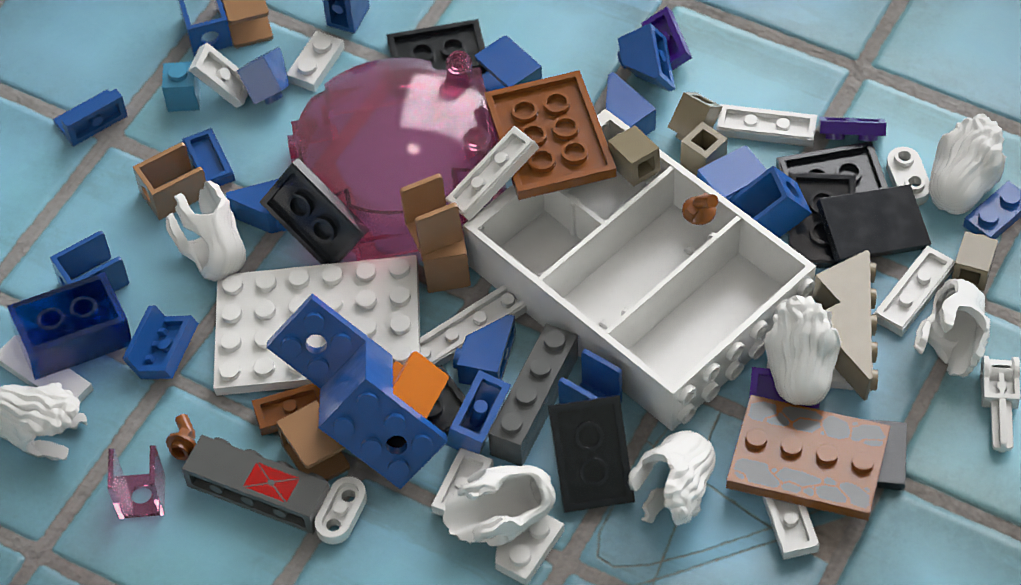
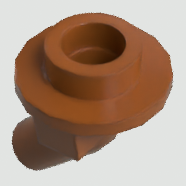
[682,193,719,225]
[166,414,196,460]

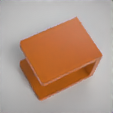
[393,351,449,419]

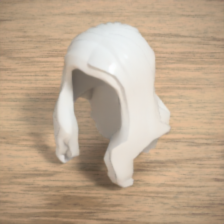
[929,114,1006,215]
[166,181,246,281]
[914,279,990,377]
[764,295,841,406]
[0,382,87,461]
[628,430,716,526]
[443,465,556,546]

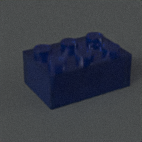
[7,272,132,380]

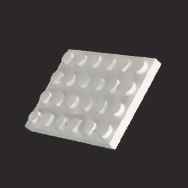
[213,255,421,396]

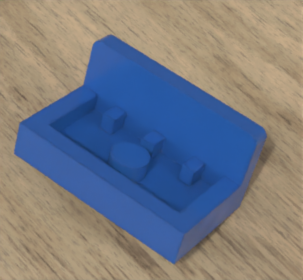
[123,305,199,379]

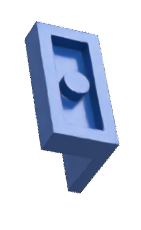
[53,88,128,147]

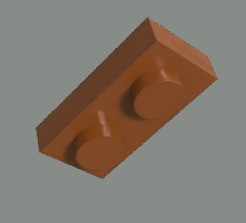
[252,383,320,436]

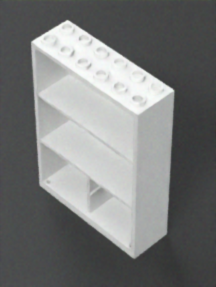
[463,109,816,431]

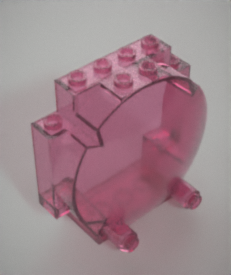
[287,50,506,261]

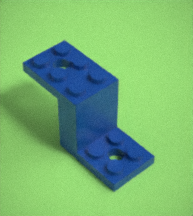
[266,293,448,489]

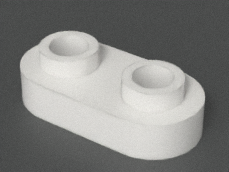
[886,147,930,206]
[315,476,367,544]

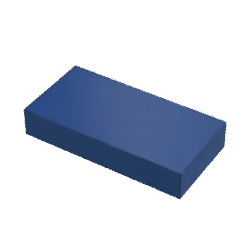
[182,128,235,186]

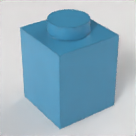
[162,61,201,112]

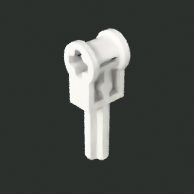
[980,356,1020,453]

